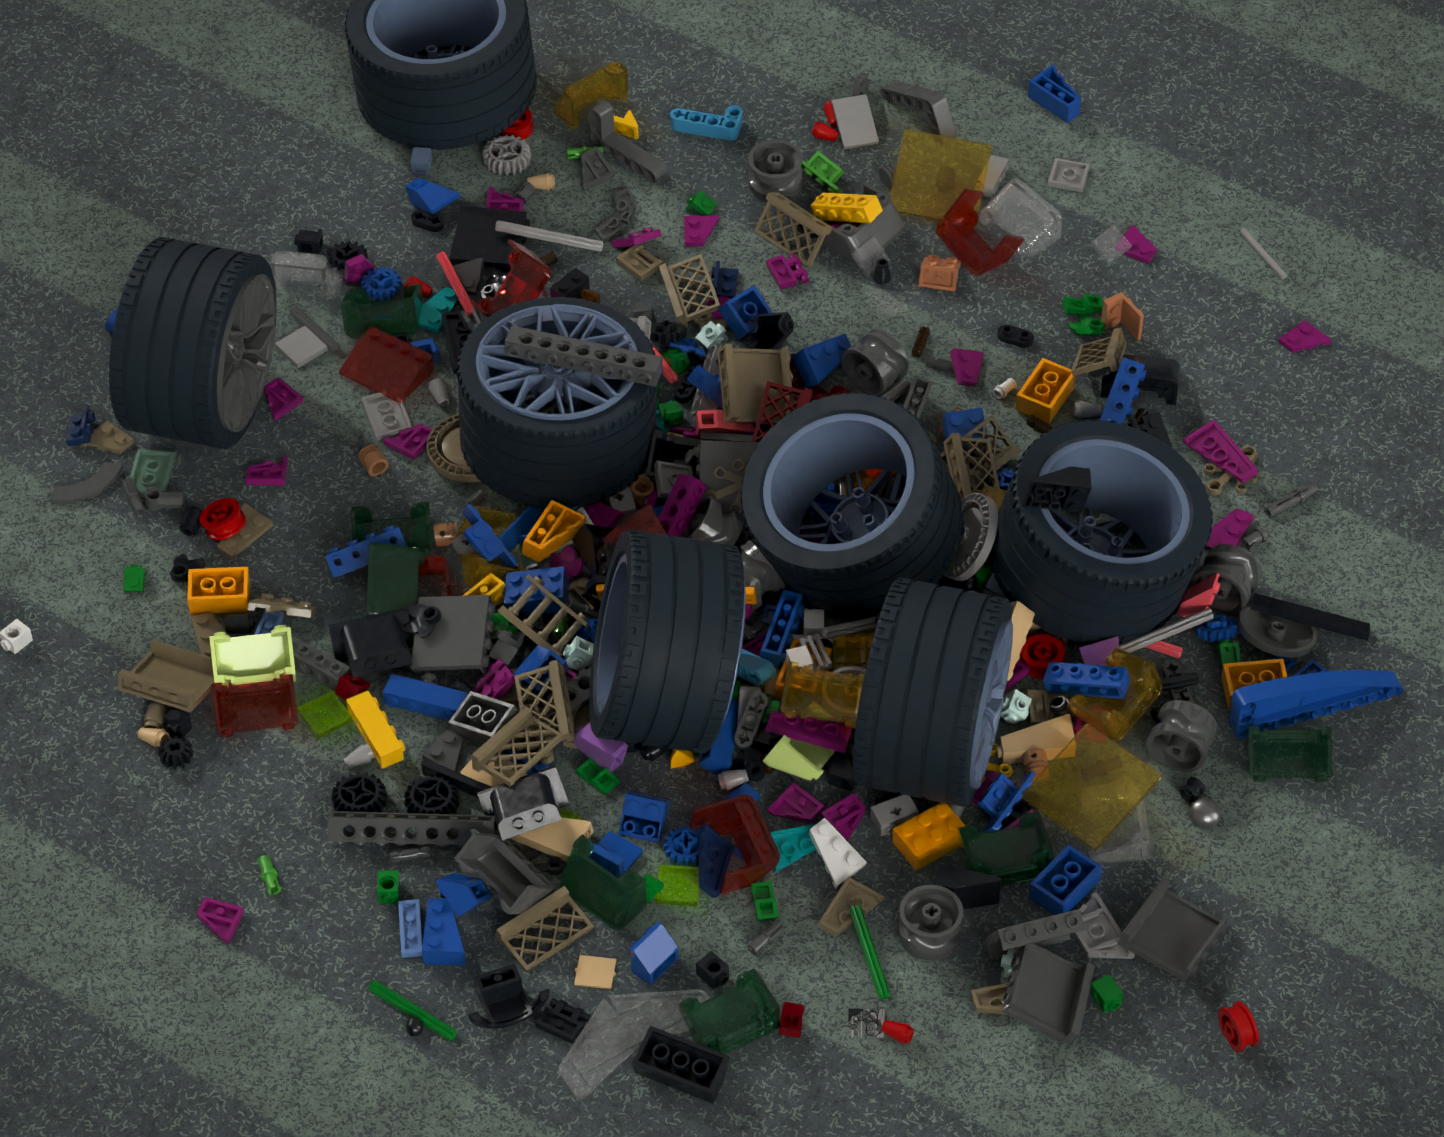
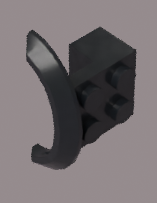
[468,964,550,1029]

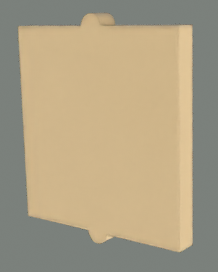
[574,955,616,990]

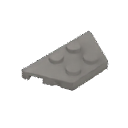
[1072,892,1135,959]

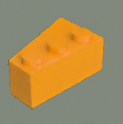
[522,500,586,563]

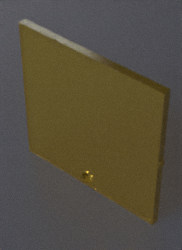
[890,129,993,227]
[1022,723,1163,851]

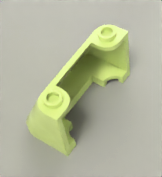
[209,625,296,691]
[763,701,835,781]

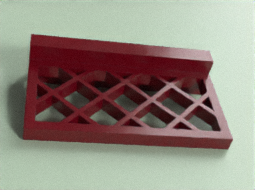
[751,381,813,442]

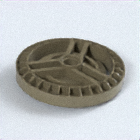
[427,414,481,483]

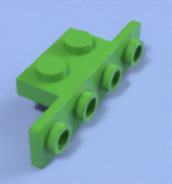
[802,151,845,194]

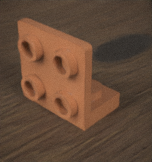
[919,255,961,291]
[1101,292,1144,341]

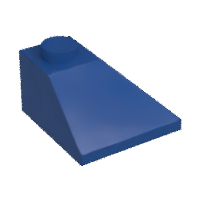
[405,177,460,214]

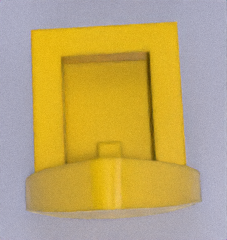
[670,749,695,769]

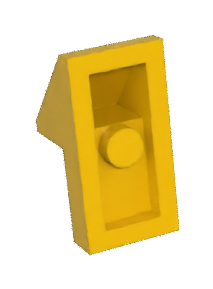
[614,110,639,140]

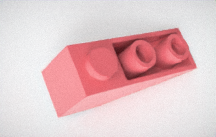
[695,410,754,437]
[1176,573,1221,618]

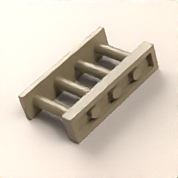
[498,574,591,659]

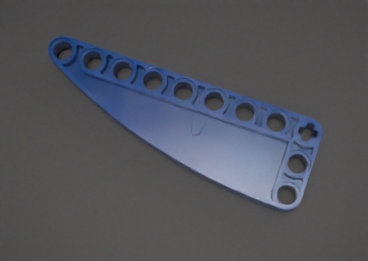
[1229,670,1403,739]

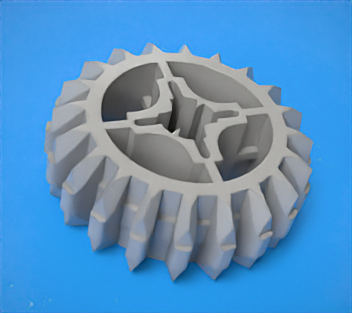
[482,134,531,176]

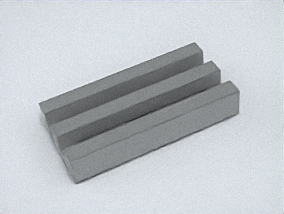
[799,633,832,673]

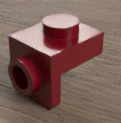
[779,1002,805,1038]

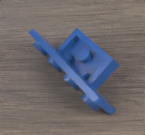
[687,365,723,409]
[462,504,519,573]
[499,505,546,553]
[978,771,1036,834]

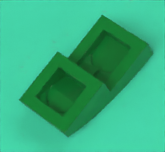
[1062,294,1103,315]
[575,757,620,795]
[751,881,779,921]

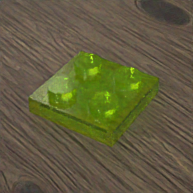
[297,690,353,739]
[655,865,699,906]

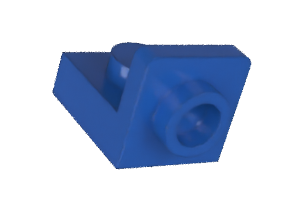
[410,338,440,364]

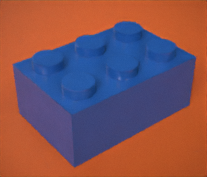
[504,566,569,616]
[1029,844,1102,915]

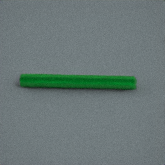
[850,905,890,1000]
[369,980,457,1041]

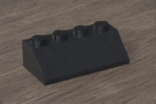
[632,1025,730,1104]

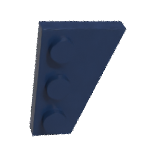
[699,824,734,898]

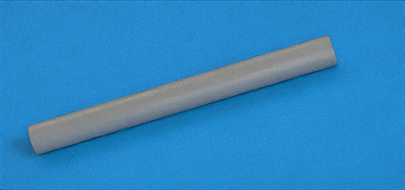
[1240,228,1287,280]

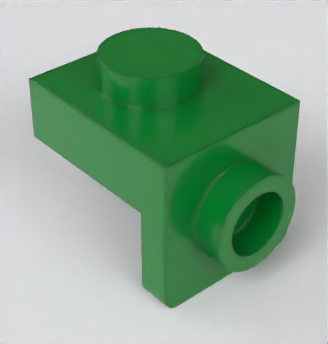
[685,190,717,216]
[661,347,690,374]
[123,564,147,592]
[631,873,664,902]

